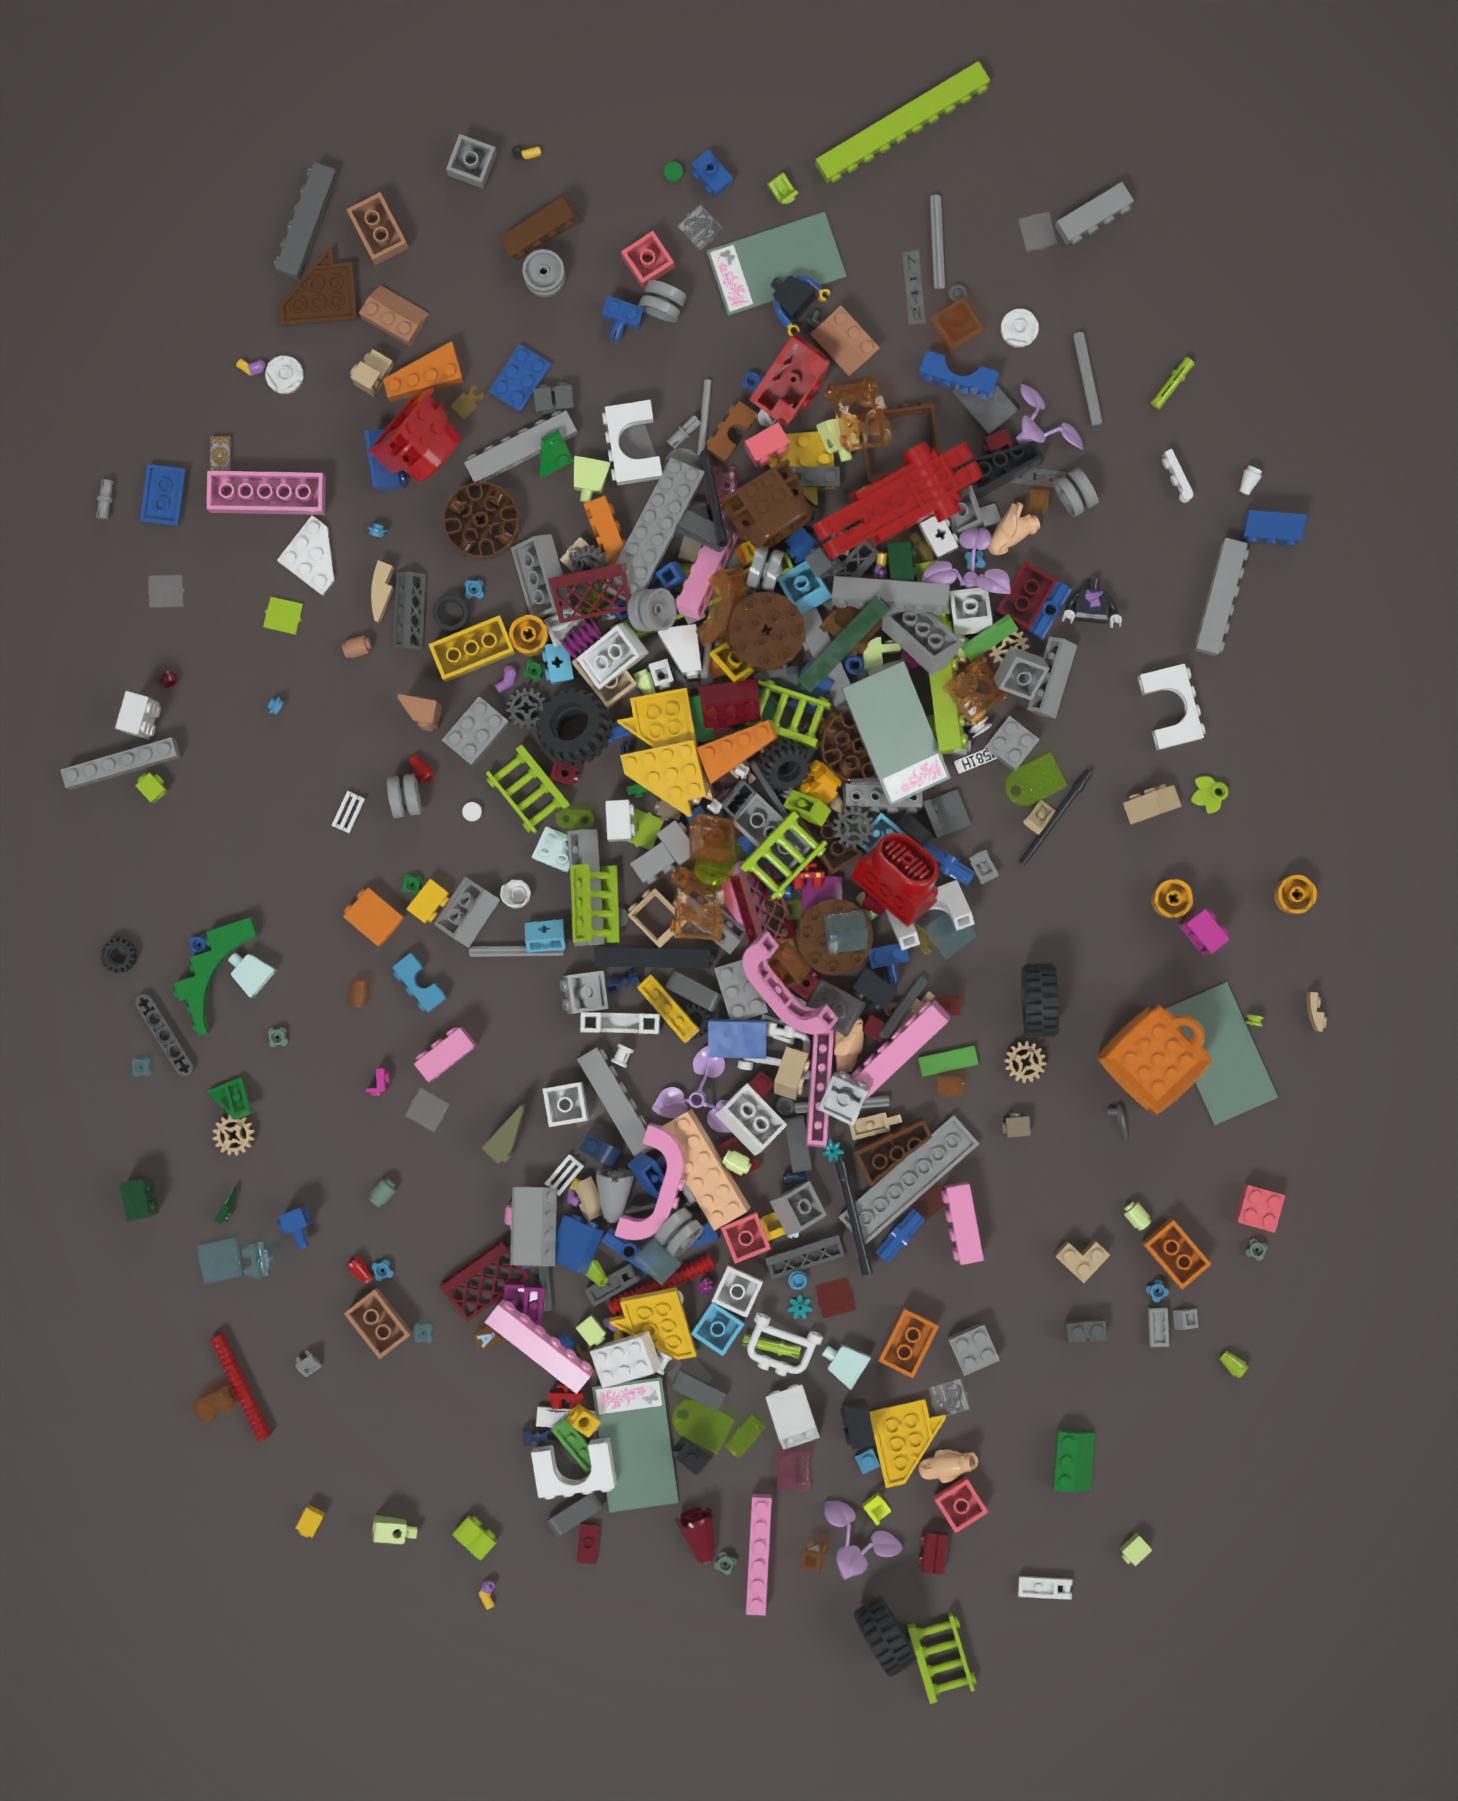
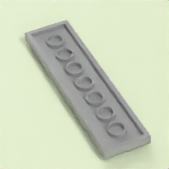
[602,458,705,601]
[839,1115,979,1245]

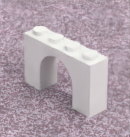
[602,400,662,486]
[1138,664,1205,751]
[886,880,974,950]
[581,1012,660,1034]
[531,1437,617,1499]

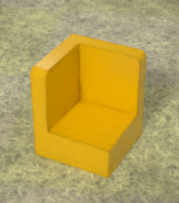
[759,1212,786,1241]

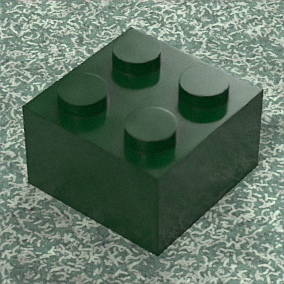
[885,542,917,582]
[119,1176,159,1222]

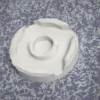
[1001,309,1039,347]
[265,355,304,394]

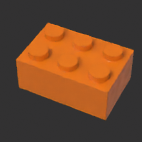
[1141,1218,1211,1289]
[877,1307,939,1378]

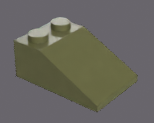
[481,1104,526,1164]

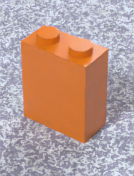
[343,888,405,947]

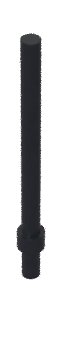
[1019,769,1093,866]

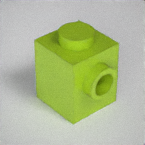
[135,773,168,804]

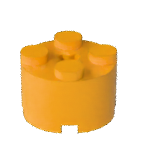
[509,615,549,656]
[797,760,841,805]
[1274,875,1317,914]
[1151,879,1193,918]

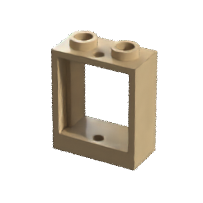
[628,889,687,948]

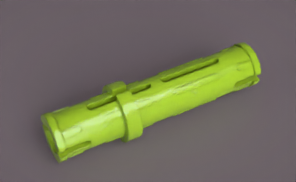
[1150,357,1195,410]
[742,1333,801,1359]

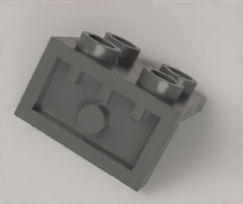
[923,790,971,839]

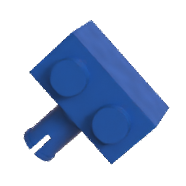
[691,149,733,198]
[602,296,644,342]
[784,527,817,567]
[868,944,909,985]
[628,1152,667,1198]
[277,1205,312,1250]

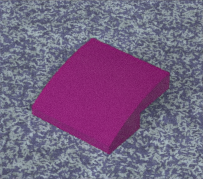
[800,876,842,914]
[503,1282,544,1325]

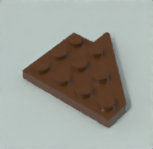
[279,248,358,327]

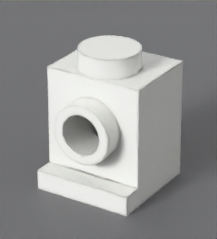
[648,659,674,690]

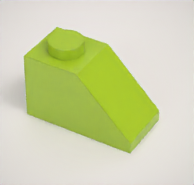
[783,790,831,827]

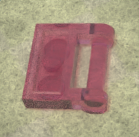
[777,1450,812,1491]

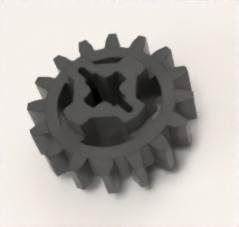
[572,545,610,587]
[506,688,546,730]
[832,807,874,849]

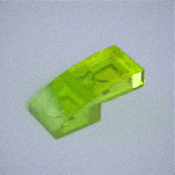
[764,900,802,921]
[724,1415,766,1459]

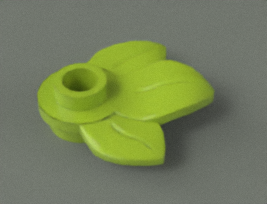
[1191,776,1228,814]

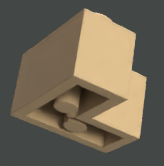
[350,349,394,397]
[1123,784,1182,824]
[774,1047,811,1100]
[1053,1240,1110,1283]

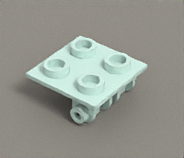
[532,826,570,872]

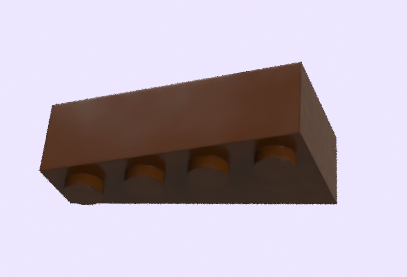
[499,196,583,260]
[789,811,864,876]
[852,1116,932,1187]

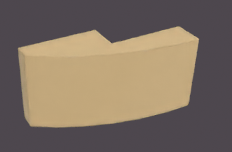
[1306,992,1327,1032]
[573,1177,602,1221]

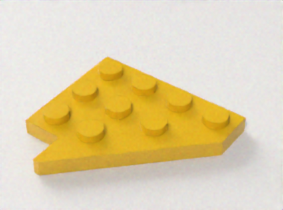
[869,1398,946,1488]

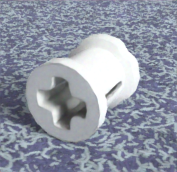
[611,1043,634,1068]
[656,1350,673,1375]

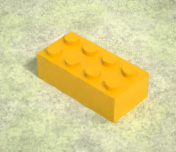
[428,615,516,682]

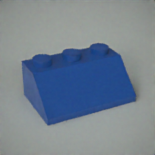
[364,430,407,493]
[1241,510,1307,546]

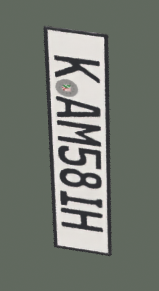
[953,748,997,775]

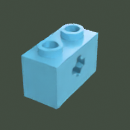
[542,641,575,685]
[525,919,566,953]

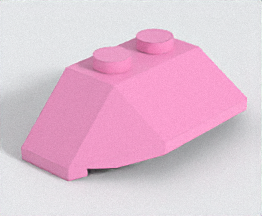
[721,861,770,934]

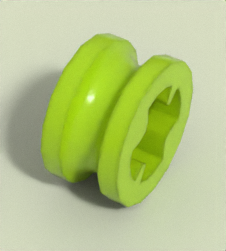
[1245,1014,1264,1027]

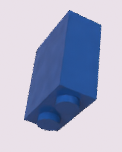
[555,1214,604,1274]

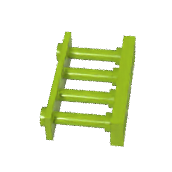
[744,679,833,750]
[486,744,570,834]
[739,811,827,899]
[571,864,619,943]
[907,1612,977,1704]

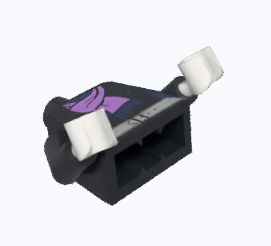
[1062,578,1122,628]
[707,763,756,822]

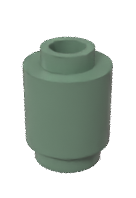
[368,1178,396,1208]

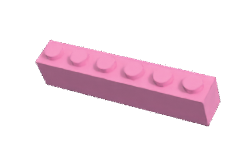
[676,509,739,620]
[805,1030,834,1147]
[485,1299,594,1394]
[746,1493,772,1616]

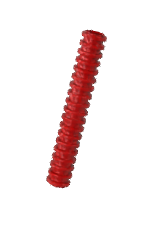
[608,1254,716,1316]
[209,1333,272,1441]

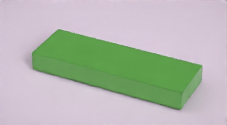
[961,614,1018,662]
[918,1046,979,1077]
[551,1416,591,1473]

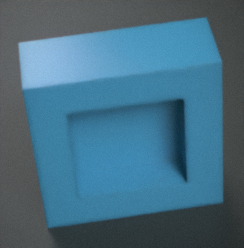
[855,1447,880,1474]

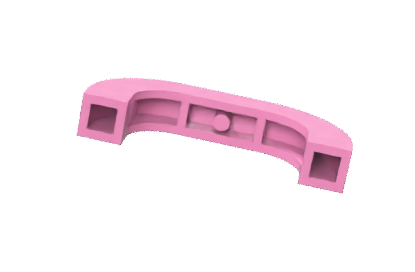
[743,932,838,1034]
[615,1123,685,1240]

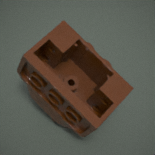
[722,458,814,550]

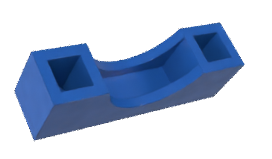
[919,350,1000,400]
[612,562,688,622]

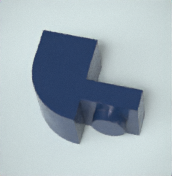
[579,1133,622,1168]

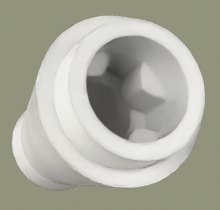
[1239,465,1262,495]

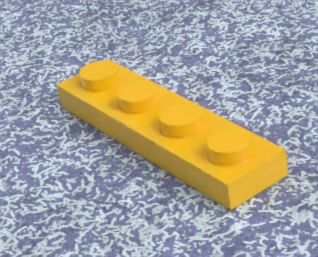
[637,974,700,1043]

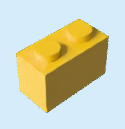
[407,879,450,924]

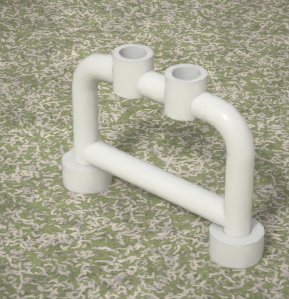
[737,1021,811,1079]
[747,1313,824,1376]

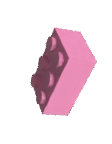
[414,1027,477,1082]

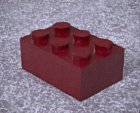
[994,561,1058,632]
[698,679,762,729]

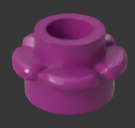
[697,1277,715,1295]

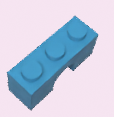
[393,953,447,1012]

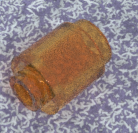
[348,980,369,1008]

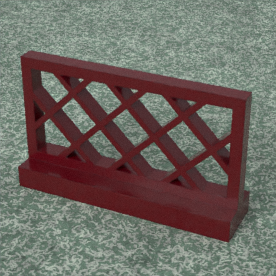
[548,563,631,624]
[729,863,795,945]
[440,1238,530,1322]

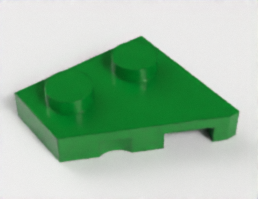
[538,430,574,478]
[207,1077,252,1120]

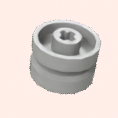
[522,249,566,297]
[638,280,687,323]
[1053,467,1099,517]
[746,546,784,592]
[627,588,677,632]
[387,773,422,819]
[655,1208,704,1257]

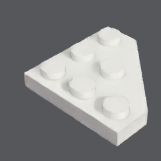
[277,516,335,596]

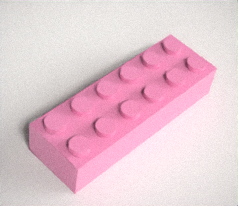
[207,471,326,515]
[850,999,951,1099]

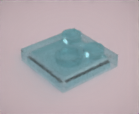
[197,1238,243,1284]

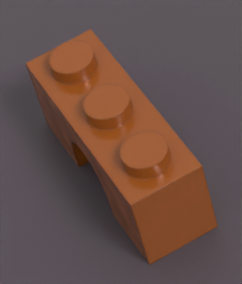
[706,401,758,464]

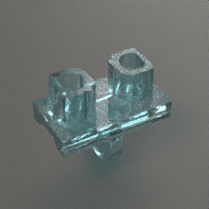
[242,1241,275,1279]

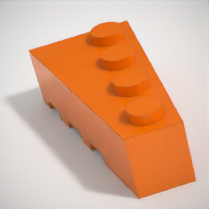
[383,341,464,402]
[583,496,626,566]
[697,720,778,784]

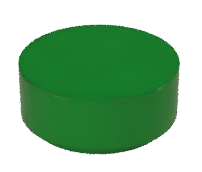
[664,162,683,183]

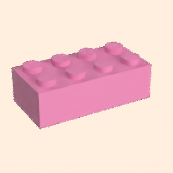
[941,1182,984,1265]

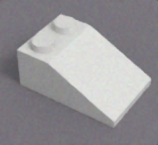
[576,622,649,690]

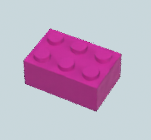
[1178,909,1230,955]

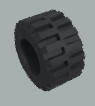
[758,738,811,791]

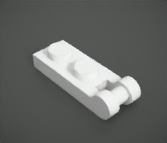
[1162,449,1193,503]
[1018,1576,1073,1599]

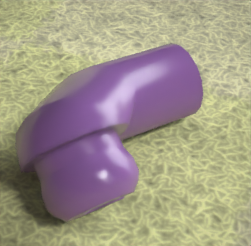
[495,665,517,693]

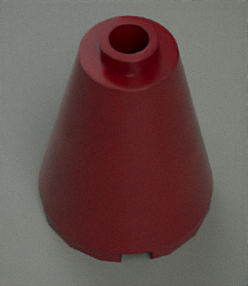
[675,1507,715,1564]

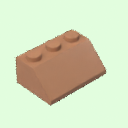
[359,285,430,347]
[810,305,879,376]
[398,694,442,732]

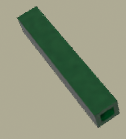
[797,595,892,693]

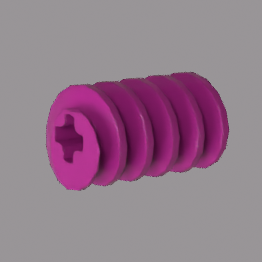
[560,618,602,658]

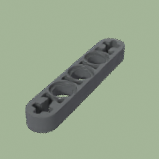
[135,994,195,1076]

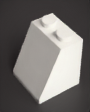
[658,624,702,679]
[766,1384,820,1450]

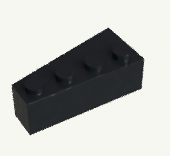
[957,441,1044,500]

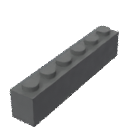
[274,162,338,281]

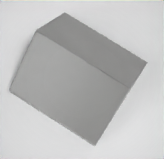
[948,485,984,534]

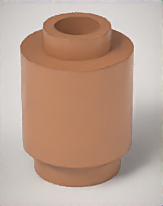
[342,635,372,658]

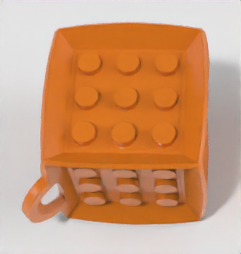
[1097,1003,1212,1115]

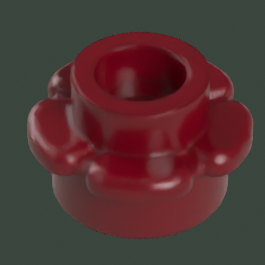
[159,671,178,688]

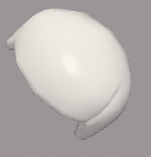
[500,880,531,909]

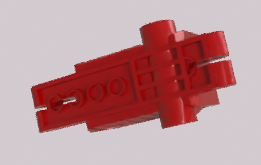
[812,441,984,560]

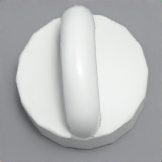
[758,409,776,427]

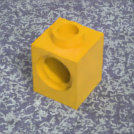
[736,541,756,569]
[566,1403,601,1438]
[295,1505,326,1538]

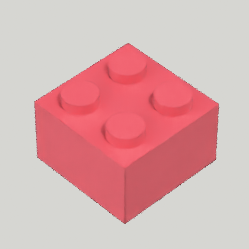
[621,231,674,288]
[745,422,790,468]
[1234,1184,1285,1233]
[721,1212,771,1263]
[933,1476,988,1533]

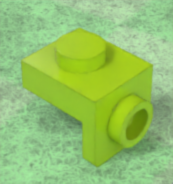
[766,172,798,204]

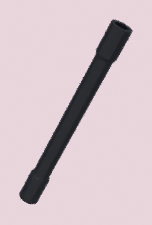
[700,450,729,547]
[835,1160,873,1276]

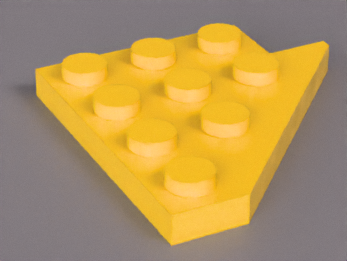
[767,432,836,506]
[617,688,700,759]
[620,739,708,817]
[610,1287,697,1360]

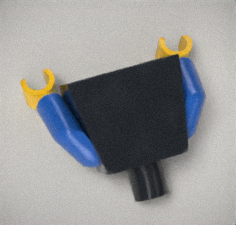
[771,275,830,336]

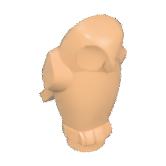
[988,502,1040,555]
[833,1018,864,1073]
[919,1450,978,1483]

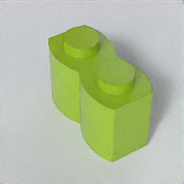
[452,1515,497,1561]

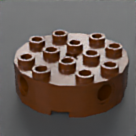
[443,482,520,561]
[726,592,805,672]
[818,704,876,783]
[794,898,873,976]

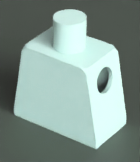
[228,952,277,998]
[822,1344,871,1389]

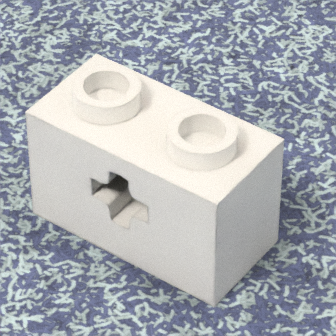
[919,516,959,560]

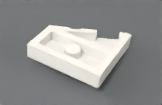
[544,606,585,647]

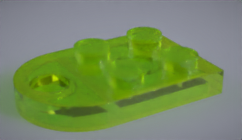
[1005,753,1067,806]
[694,835,739,885]
[673,1399,735,1454]

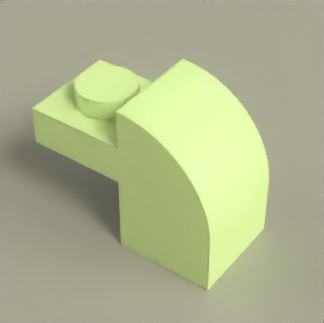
[862,637,901,671]

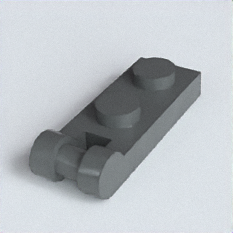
[789,466,840,487]
[585,1263,641,1307]

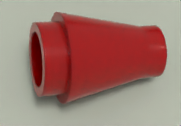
[409,754,435,784]
[345,1256,373,1284]

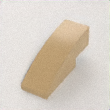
[371,560,394,624]

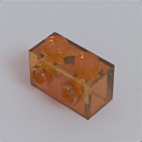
[191,1384,238,1423]

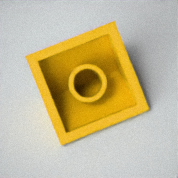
[709,642,755,682]

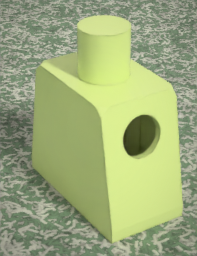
[816,415,859,462]
[574,456,611,503]
[372,1515,417,1544]

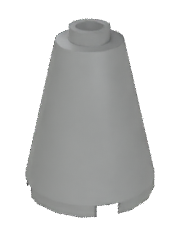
[596,1167,634,1223]

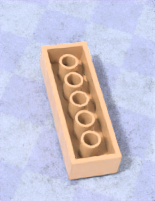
[662,1108,751,1231]

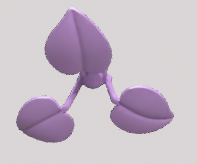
[1016,384,1084,450]
[922,527,1010,594]
[652,1045,731,1132]
[823,1500,903,1579]

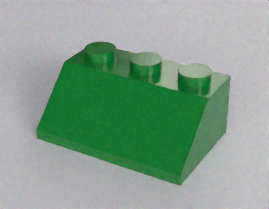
[1051,1429,1095,1492]

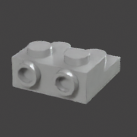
[560,971,608,1014]
[818,1071,871,1126]

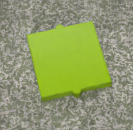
[263,596,303,635]
[628,808,664,850]

